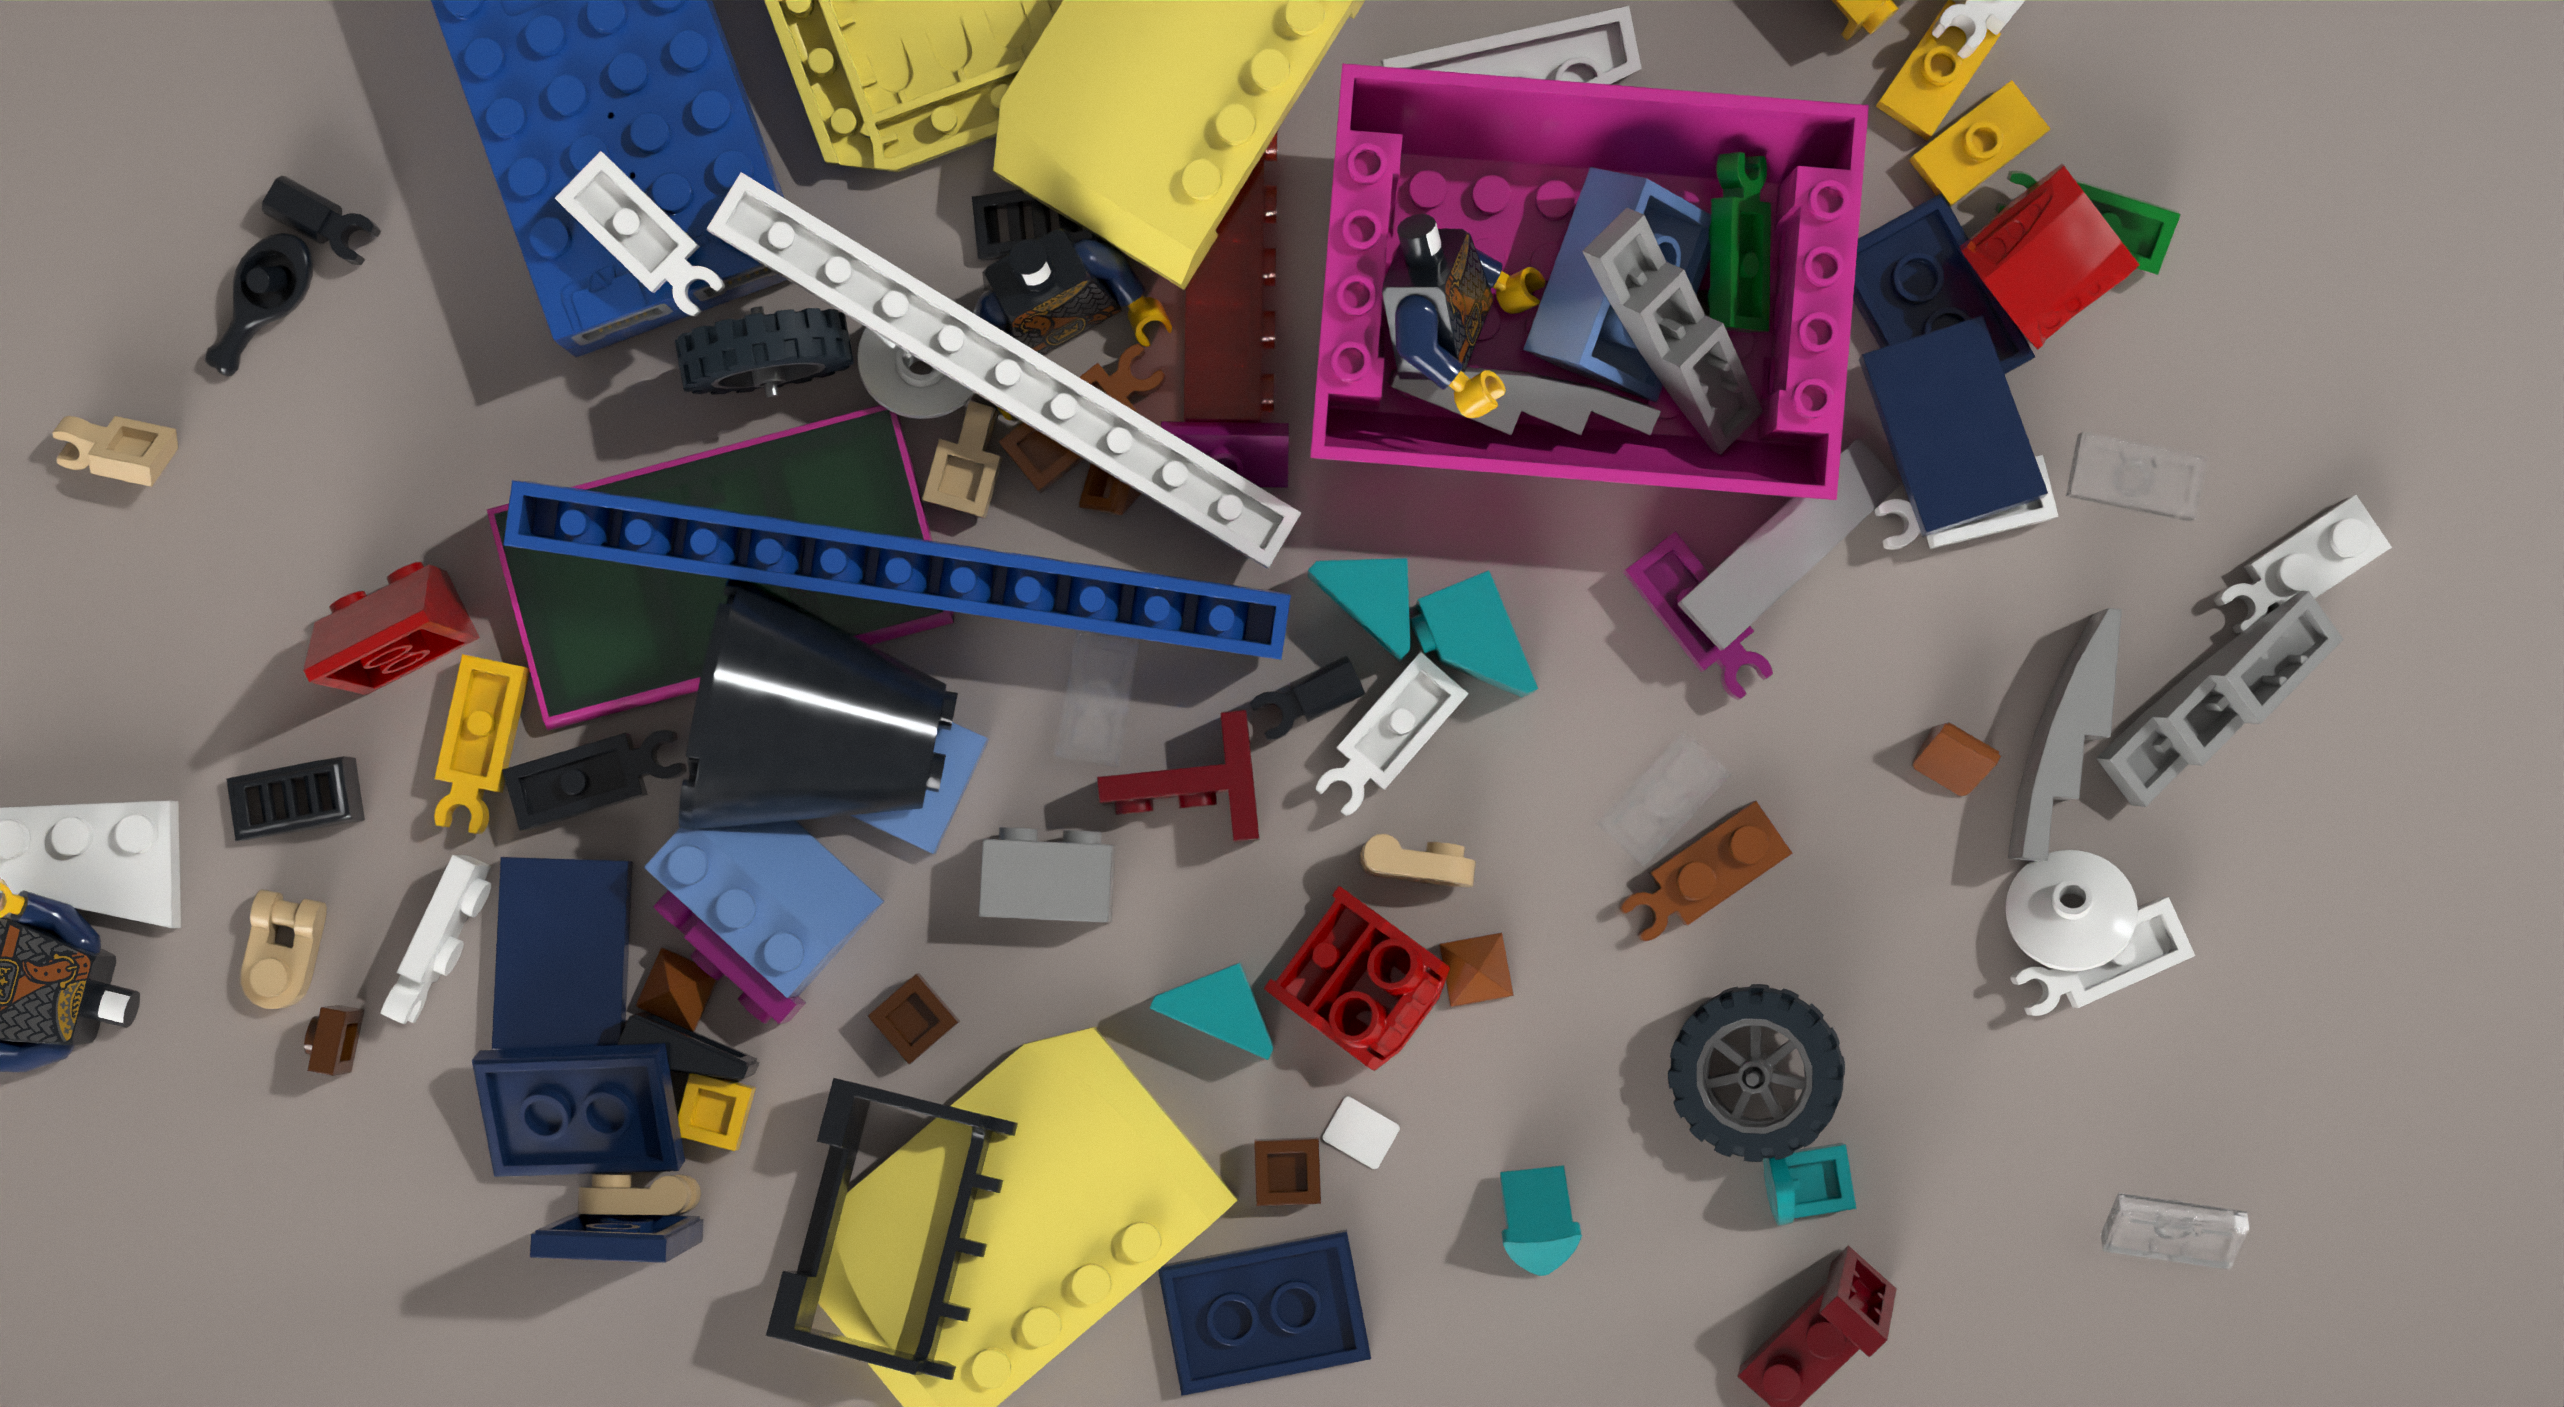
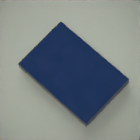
[1853,194,2035,374]
[1859,315,2048,537]
[492,857,633,1050]
[472,1043,685,1177]
[530,1212,704,1263]
[1158,1229,1371,1396]

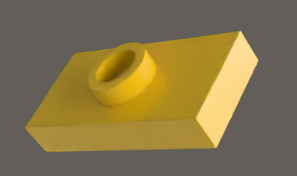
[1875,0,2001,141]
[1909,80,2051,207]

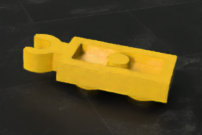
[434,654,530,834]

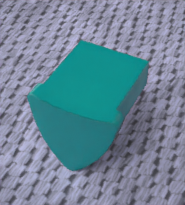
[1763,1143,1857,1226]
[1500,1165,1582,1276]

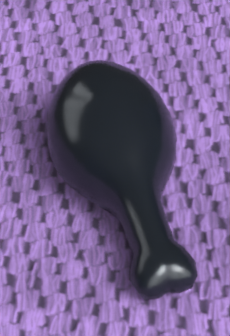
[205,233,313,377]

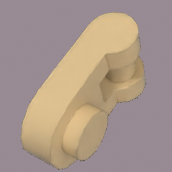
[1359,834,1476,888]
[241,889,327,1009]
[578,1174,701,1215]

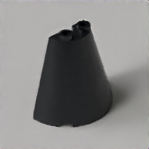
[679,579,958,830]

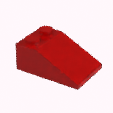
[303,562,480,695]

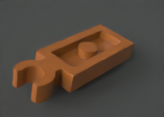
[999,344,1166,494]
[1619,801,1793,941]

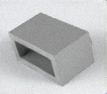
[979,827,1115,922]

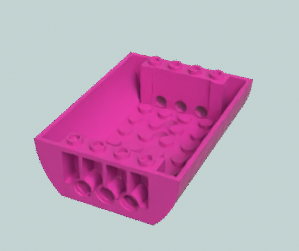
[1310,63,1869,500]

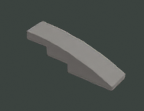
[1582,208,1763,455]
[1387,367,1661,435]
[1678,438,1901,651]
[2096,591,2344,807]
[2008,608,2122,861]

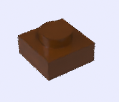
[868,973,961,1065]
[304,1005,365,1076]
[1254,1137,1321,1206]

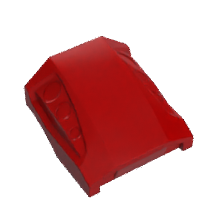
[1959,163,2140,350]
[1263,886,1450,1071]

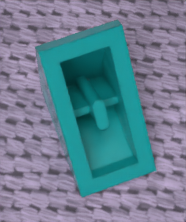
[1307,558,1410,663]
[1150,962,1274,1060]

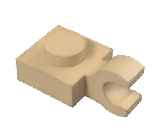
[922,401,1003,519]
[52,416,178,487]

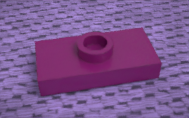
[1161,421,1289,488]

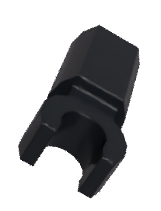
[262,176,381,265]
[1250,655,1365,741]

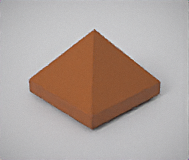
[1079,463,1142,515]
[1439,932,1514,1007]
[635,947,717,1032]

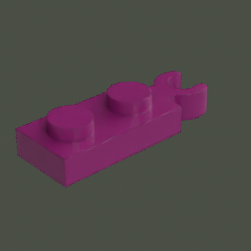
[1623,531,1773,700]
[653,890,806,1024]

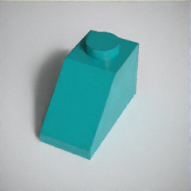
[1410,570,1538,697]

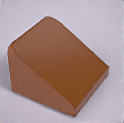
[1912,722,2001,796]

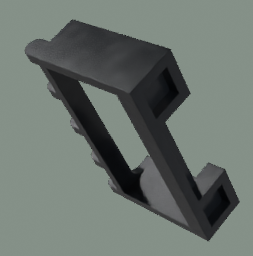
[766,1078,1018,1380]

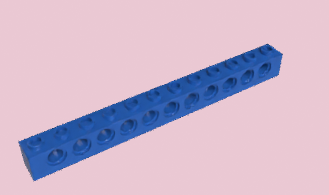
[503,480,1291,660]

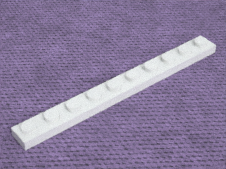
[707,172,1301,568]

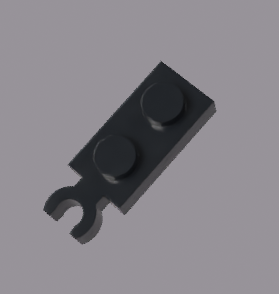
[502,730,687,832]

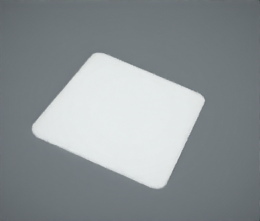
[1323,1096,1400,1169]

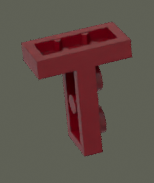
[1097,710,1260,842]
[1737,1245,1897,1407]

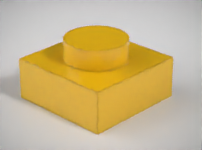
[678,1073,756,1151]

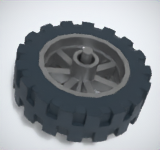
[675,306,854,398]
[1668,984,1845,1162]

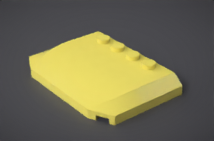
[764,0,1063,172]
[993,0,1365,290]
[818,1027,1238,1407]

